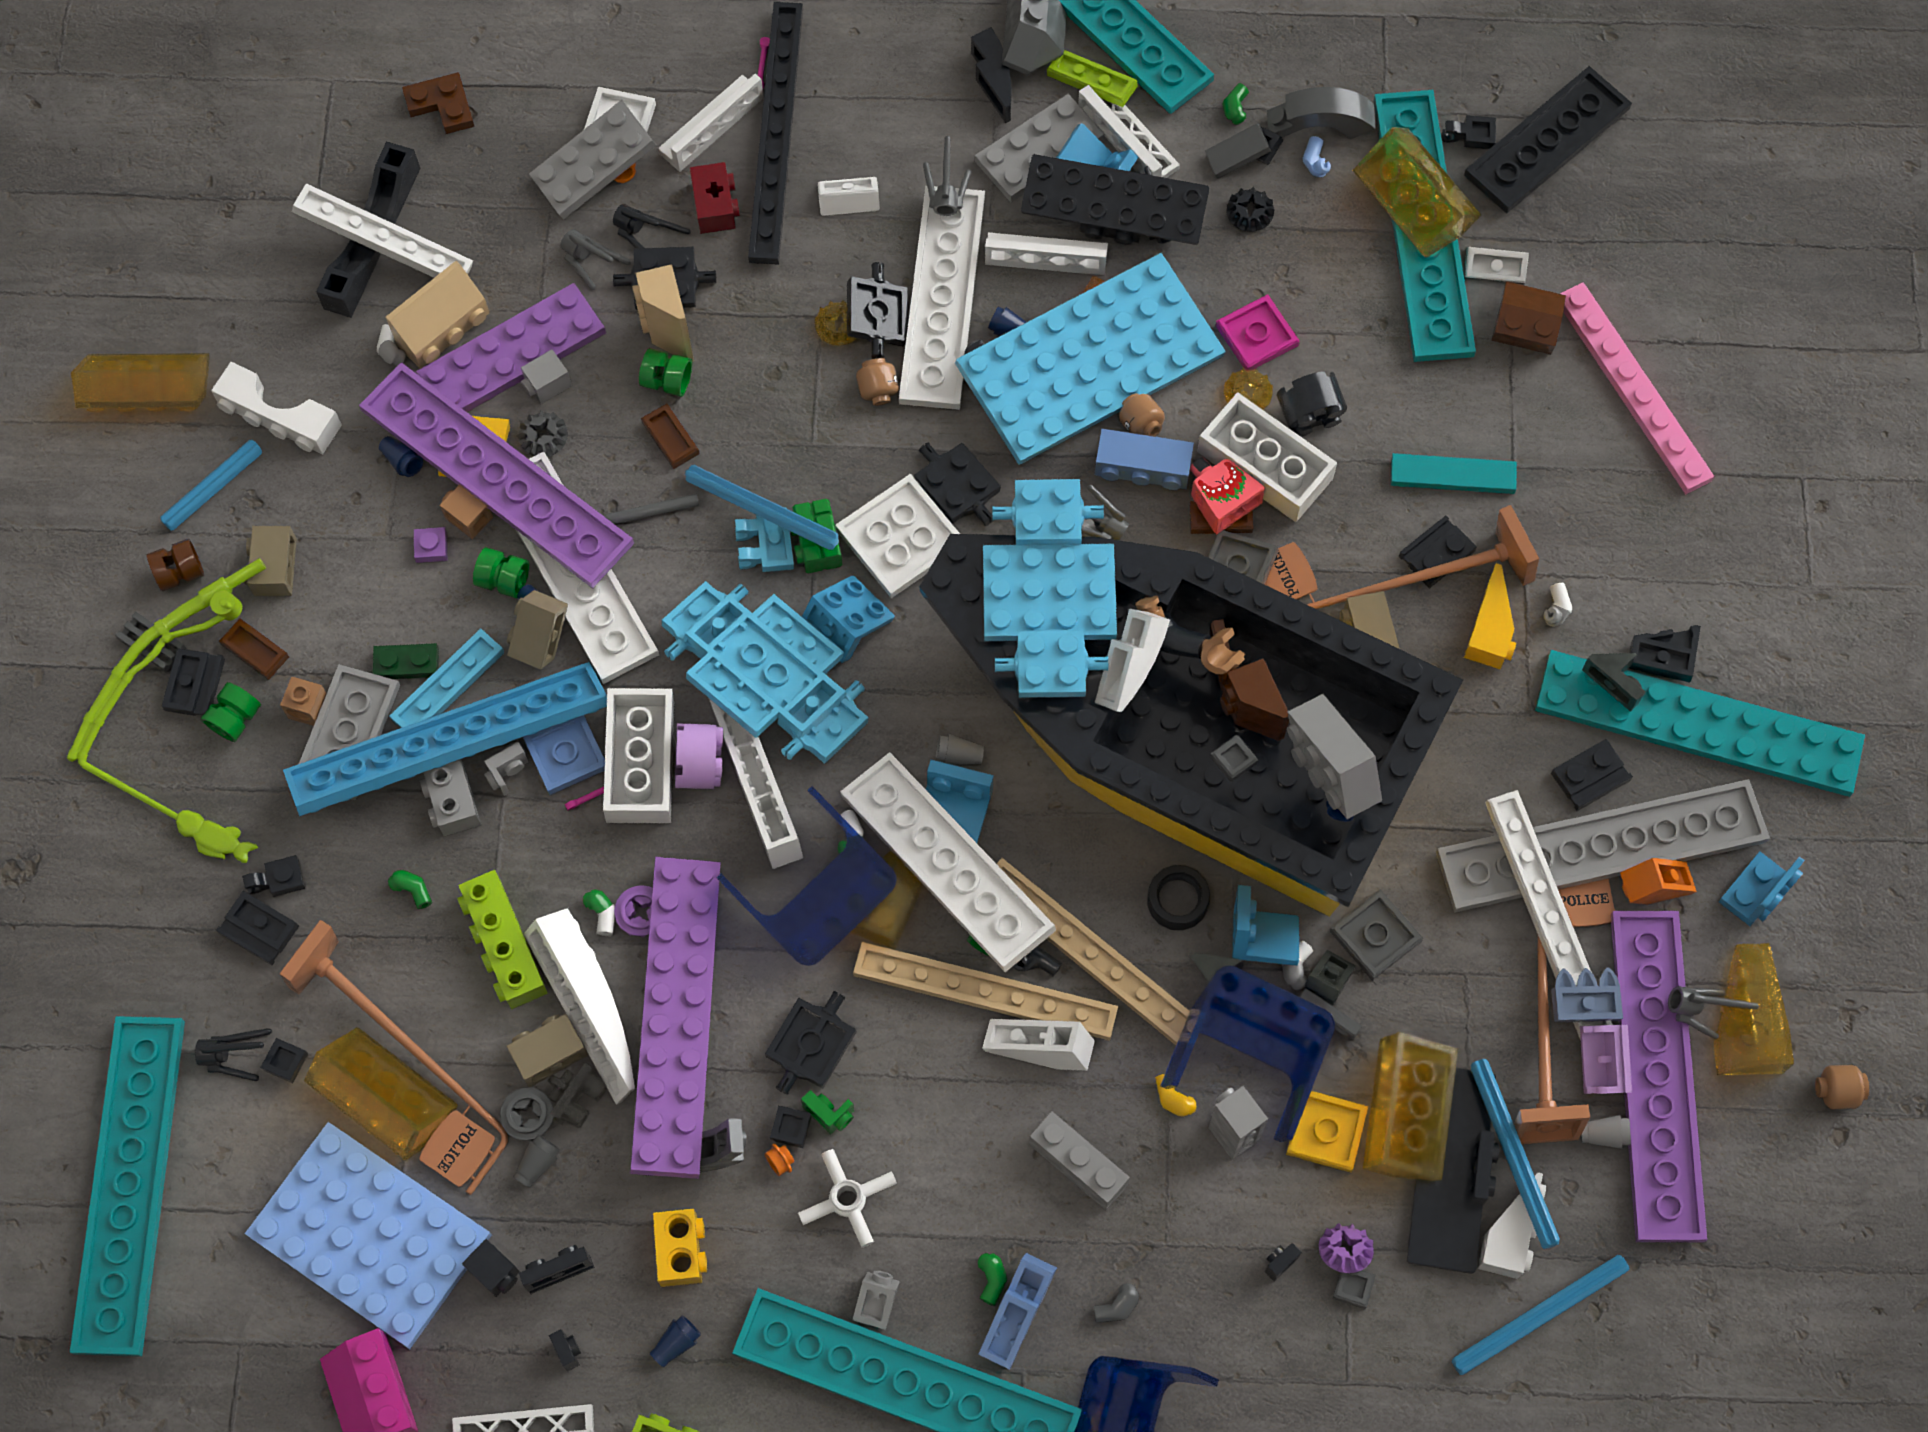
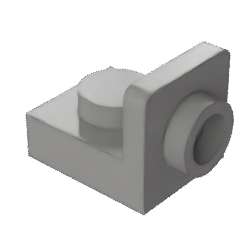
[484,742,528,796]
[853,1271,900,1330]

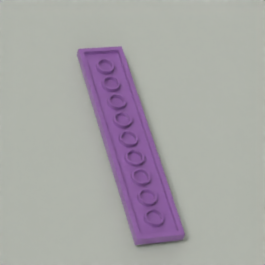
[359,363,634,589]
[630,857,721,1179]
[1611,911,1707,1242]

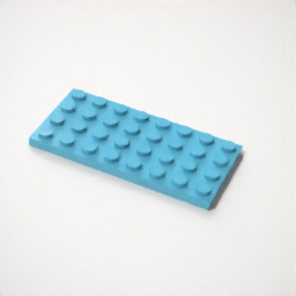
[955,253,1226,465]

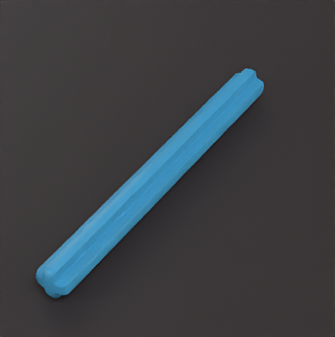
[685,465,839,550]
[1471,1059,1560,1249]
[1452,1255,1629,1375]

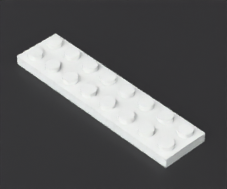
[899,186,985,410]
[516,452,659,684]
[840,752,1056,972]

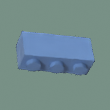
[1095,429,1194,490]

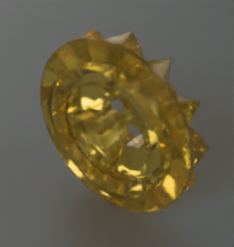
[815,300,857,346]
[1224,367,1273,410]

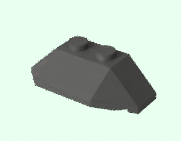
[1002,0,1067,75]

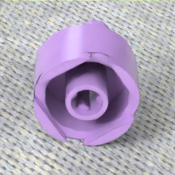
[675,723,723,789]

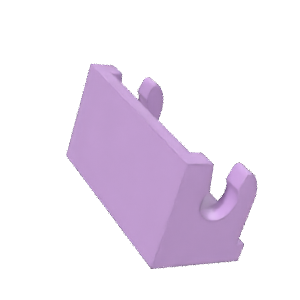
[1580,1025,1632,1094]

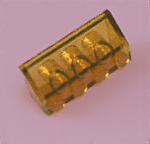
[1352,127,1481,257]
[71,353,209,412]
[304,1027,458,1161]
[1363,1032,1458,1181]

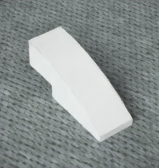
[1095,609,1170,712]

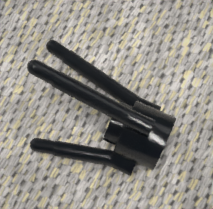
[613,204,691,249]
[195,1028,272,1081]

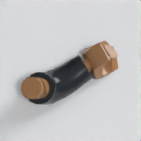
[1135,595,1246,674]

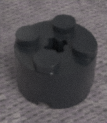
[1276,371,1347,437]

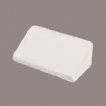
[818,177,880,216]
[1464,247,1529,283]

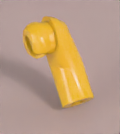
[1155,1074,1197,1117]

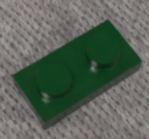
[373,643,439,679]

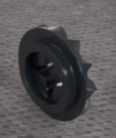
[1226,186,1275,232]

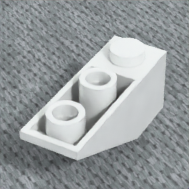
[1477,1173,1546,1279]

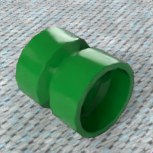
[639,348,692,397]
[473,547,530,598]
[200,682,261,742]

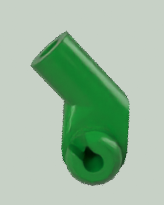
[1222,83,1249,125]
[388,870,432,909]
[978,1253,1007,1306]

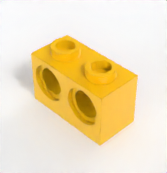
[653,1209,707,1287]

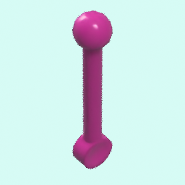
[757,37,770,88]
[565,786,604,811]

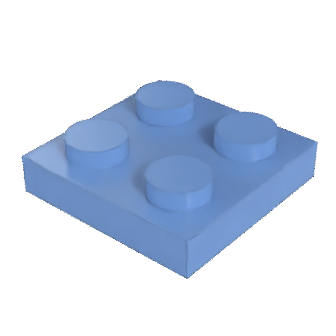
[523,715,605,795]

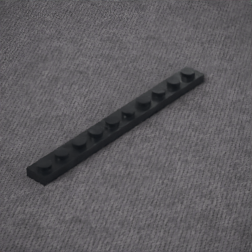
[748,2,803,265]

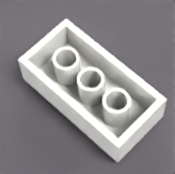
[1197,392,1337,522]
[603,688,674,823]

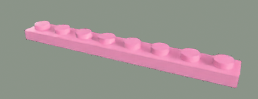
[1560,282,1715,495]

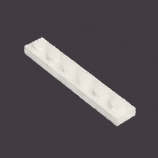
[292,184,473,278]

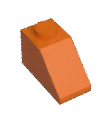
[1620,858,1697,905]

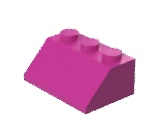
[320,1328,418,1432]

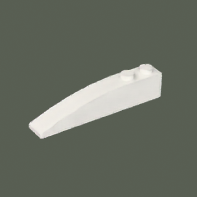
[709,699,803,869]
[523,908,635,1105]

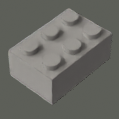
[1287,694,1382,819]

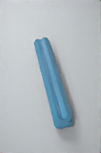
[160,440,262,531]

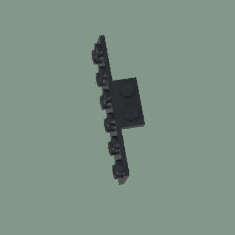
[1021,154,1210,245]
[1407,1064,1499,1274]

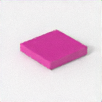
[1215,294,1300,372]

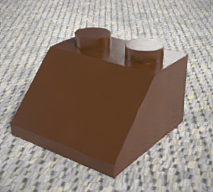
[1491,281,1566,355]
[1220,659,1289,741]

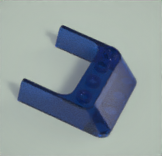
[716,786,897,966]
[1160,966,1335,1142]
[1075,1356,1219,1432]

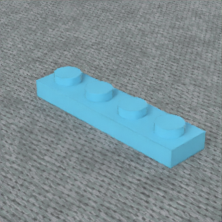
[389,628,505,728]

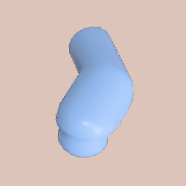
[1303,136,1331,177]

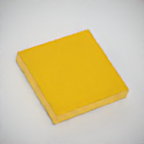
[1286,1088,1368,1173]

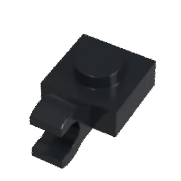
[1442,115,1496,149]
[242,855,305,897]

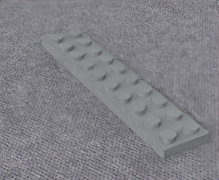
[1436,779,1770,913]

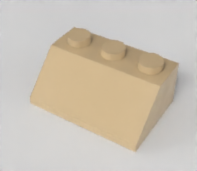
[386,261,489,369]
[632,264,694,362]

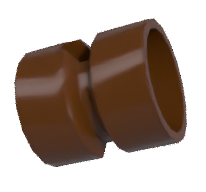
[146,538,205,592]

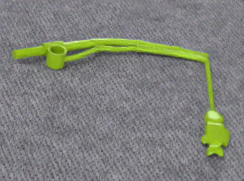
[67,558,266,863]

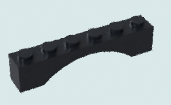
[316,141,421,318]

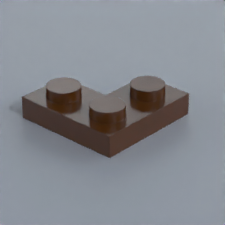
[402,72,475,134]

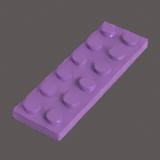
[416,283,606,412]

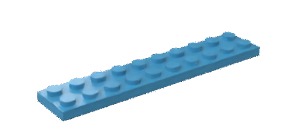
[283,662,607,816]

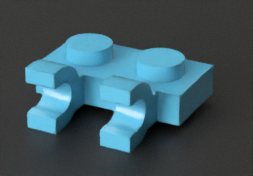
[735,508,794,572]

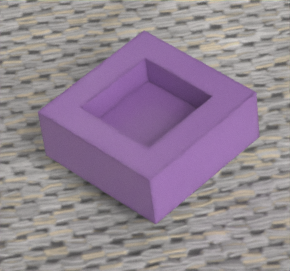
[414,527,448,563]

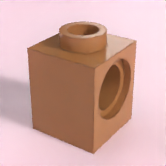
[440,485,493,539]
[280,677,327,726]

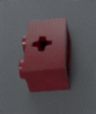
[690,162,740,234]

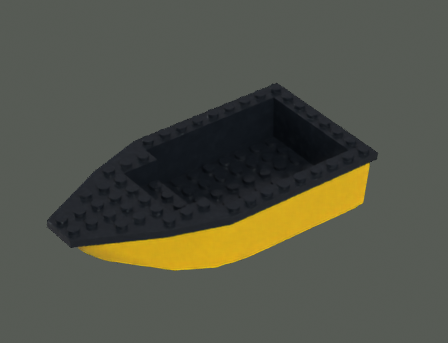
[919,534,1463,917]

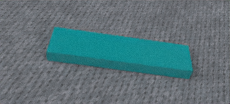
[1390,453,1517,494]

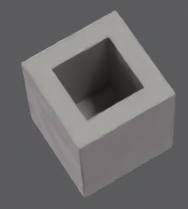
[521,350,572,404]

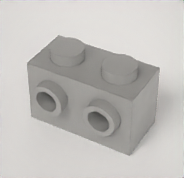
[420,759,481,836]

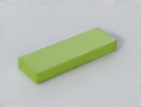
[1047,50,1138,107]

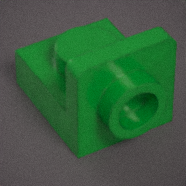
[801,1090,854,1135]

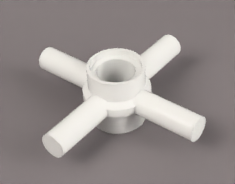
[798,1149,897,1248]

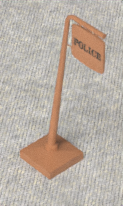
[1265,505,1539,609]
[1514,878,1615,1144]
[280,920,508,1195]

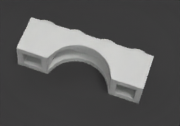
[211,362,342,455]

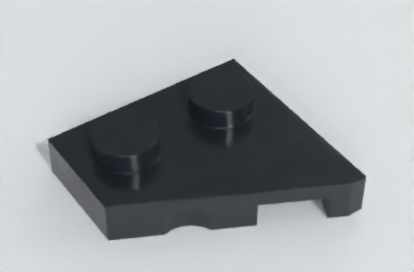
[1629,625,1701,683]

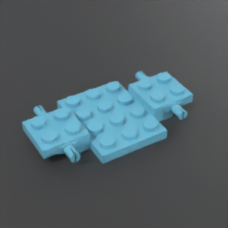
[983,479,1117,698]
[662,581,869,764]

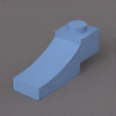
[978,1253,1057,1370]

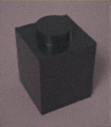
[462,1239,520,1297]

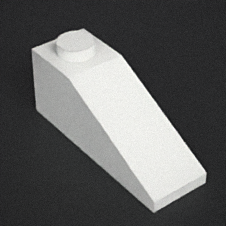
[982,1019,1095,1071]

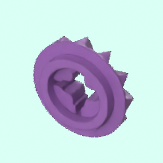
[614,886,653,938]
[1319,1222,1374,1273]

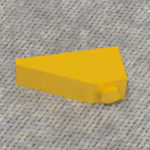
[1464,563,1517,669]

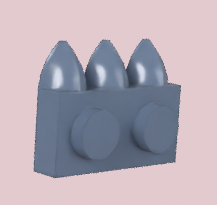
[1551,968,1623,1022]

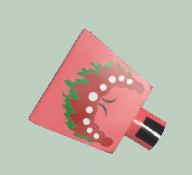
[1190,457,1265,535]

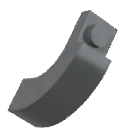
[1267,87,1376,139]
[643,1119,746,1176]

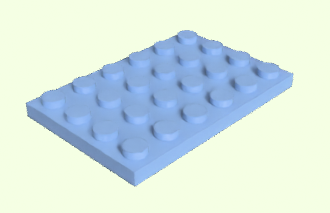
[245,1122,492,1349]

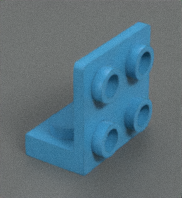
[1056,123,1138,171]
[802,576,895,663]
[926,760,994,843]
[1718,851,1805,926]
[1232,885,1299,966]

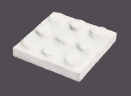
[835,474,960,599]

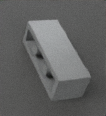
[1208,1086,1268,1160]
[1029,1111,1130,1211]

